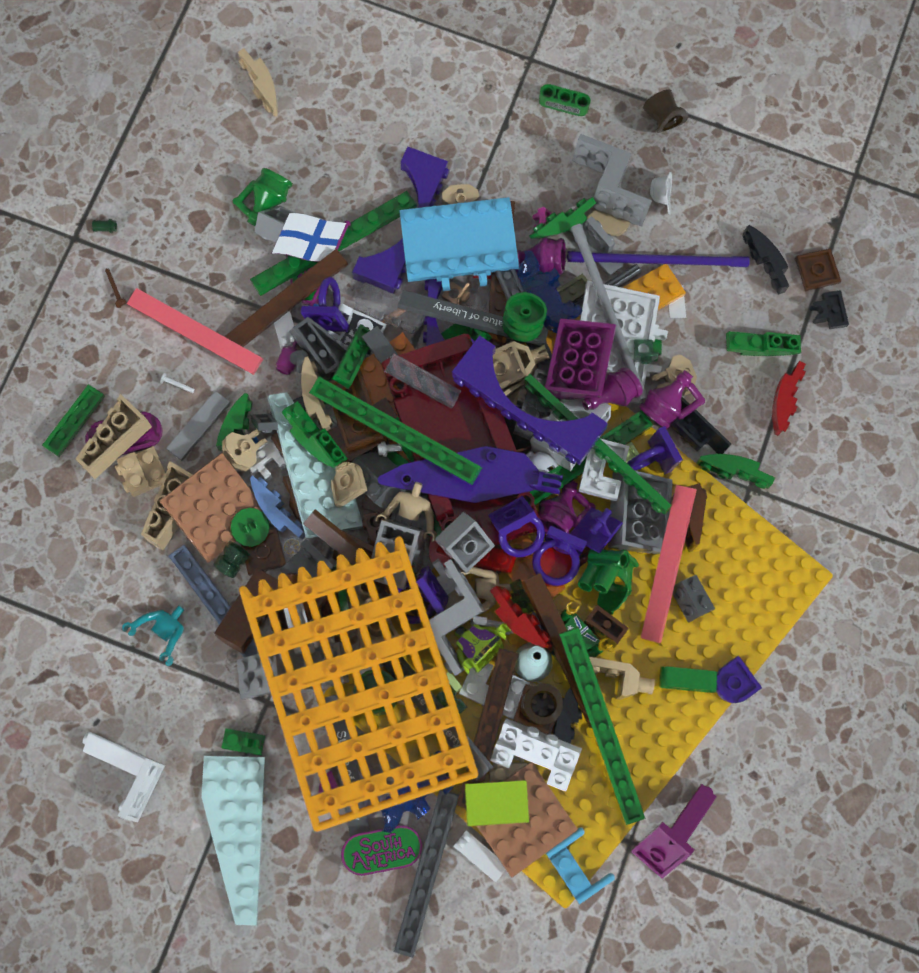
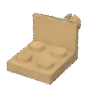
[493,341,550,389]
[590,657,655,700]

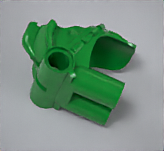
[577,549,639,615]

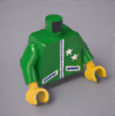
[551,600,613,661]

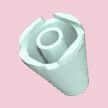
[515,642,553,682]

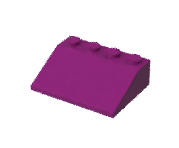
[545,319,616,400]

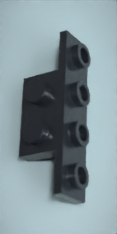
[670,397,731,454]

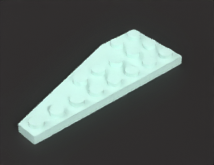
[268,392,363,539]
[202,756,265,925]

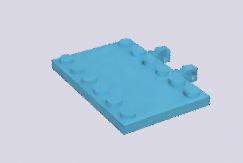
[400,197,519,291]

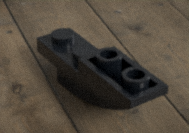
[742,225,789,295]
[553,687,582,744]

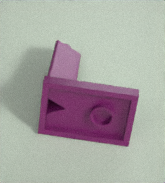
[631,784,717,879]

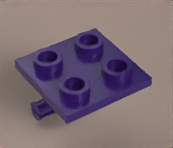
[571,507,623,553]

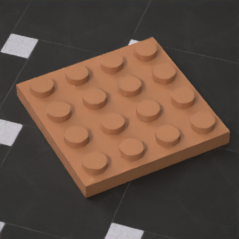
[159,453,265,563]
[465,762,578,878]

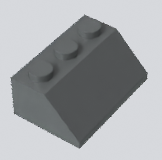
[352,450,410,510]

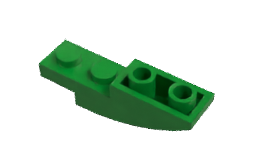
[529,197,596,239]
[726,331,801,356]
[216,393,252,459]
[282,401,348,468]
[696,454,775,489]

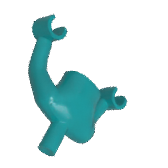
[122,605,184,666]

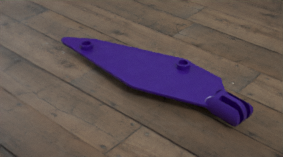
[378,446,563,503]

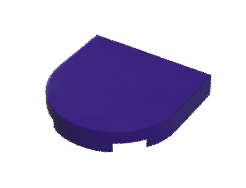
[716,655,762,703]

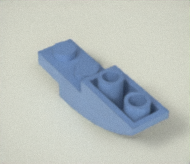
[250,475,305,540]

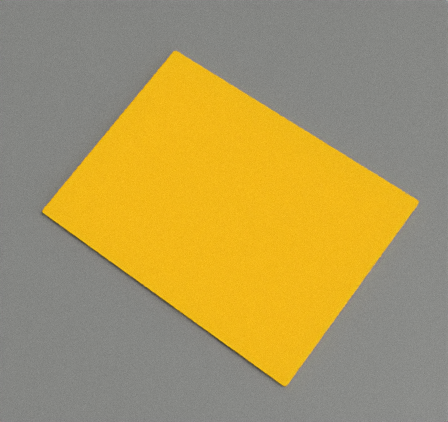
[324,403,833,908]

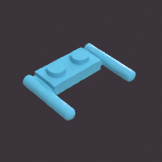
[546,827,615,904]

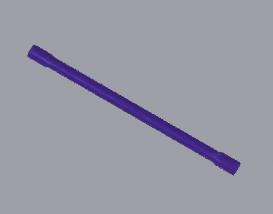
[567,251,750,267]

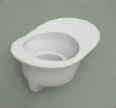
[650,172,672,215]

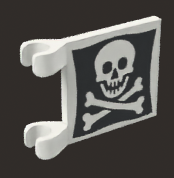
[327,304,387,357]

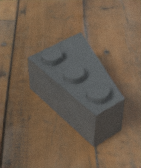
[289,317,348,377]

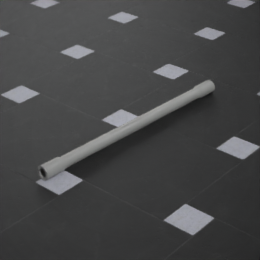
[571,224,647,401]

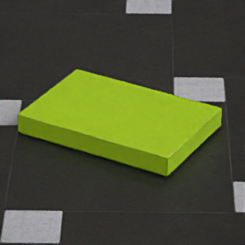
[465,780,529,826]

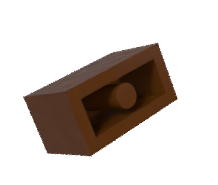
[584,605,629,648]

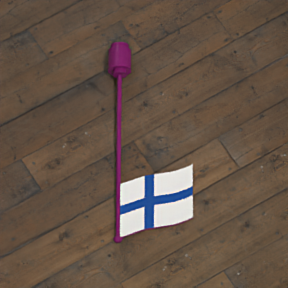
[271,213,351,375]

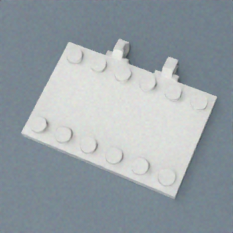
[580,281,668,405]

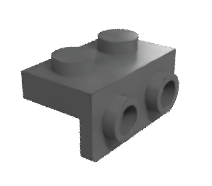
[673,575,715,622]

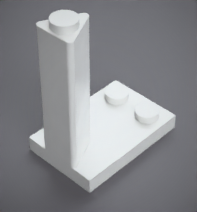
[83,732,165,822]

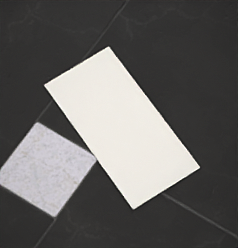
[669,285,686,318]

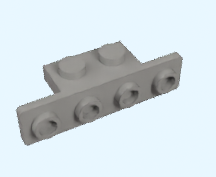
[570,216,623,276]

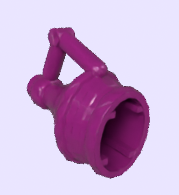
[515,237,566,284]
[582,367,643,411]
[639,370,705,429]
[538,481,596,535]

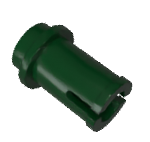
[92,219,117,233]

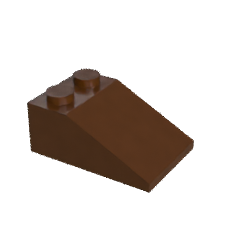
[672,483,707,552]

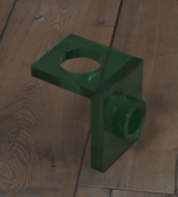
[634,339,658,364]

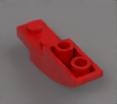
[772,361,806,436]
[436,545,517,574]
[489,586,552,648]

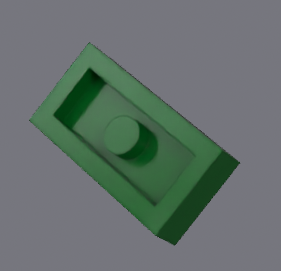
[222,728,266,756]

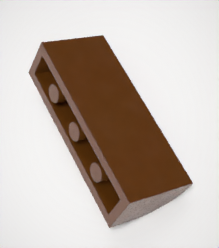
[214,568,278,654]

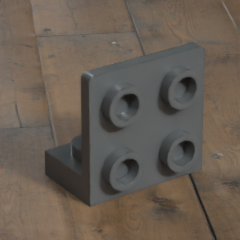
[280,539,335,578]

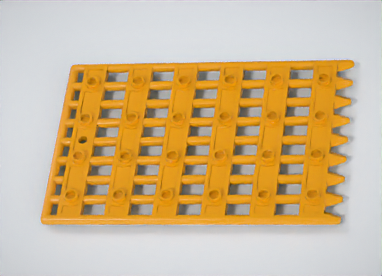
[239,536,478,832]

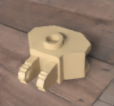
[441,184,479,205]
[651,354,697,396]
[222,429,268,472]

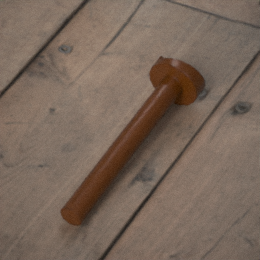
[105,268,126,308]

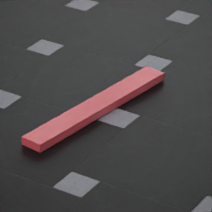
[127,288,263,375]
[641,485,697,643]

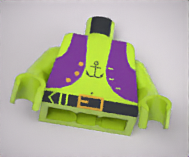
[455,623,512,674]

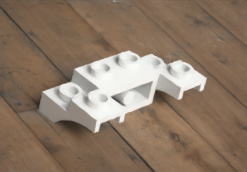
[490,719,582,792]

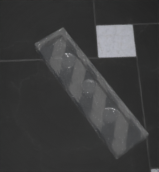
[384,354,461,409]

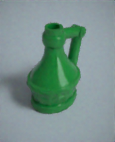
[232,168,293,227]

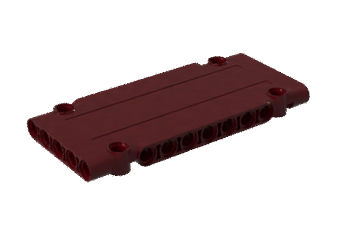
[381,334,540,545]

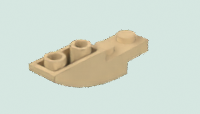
[238,48,278,117]
[301,356,333,431]

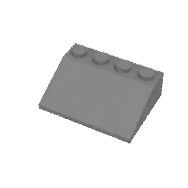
[608,470,672,554]

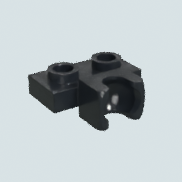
[809,290,849,330]

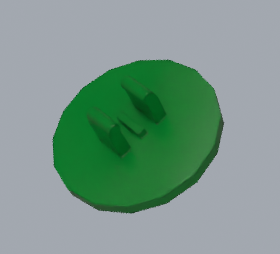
[230,508,269,547]

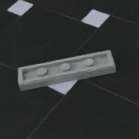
[166,391,231,461]

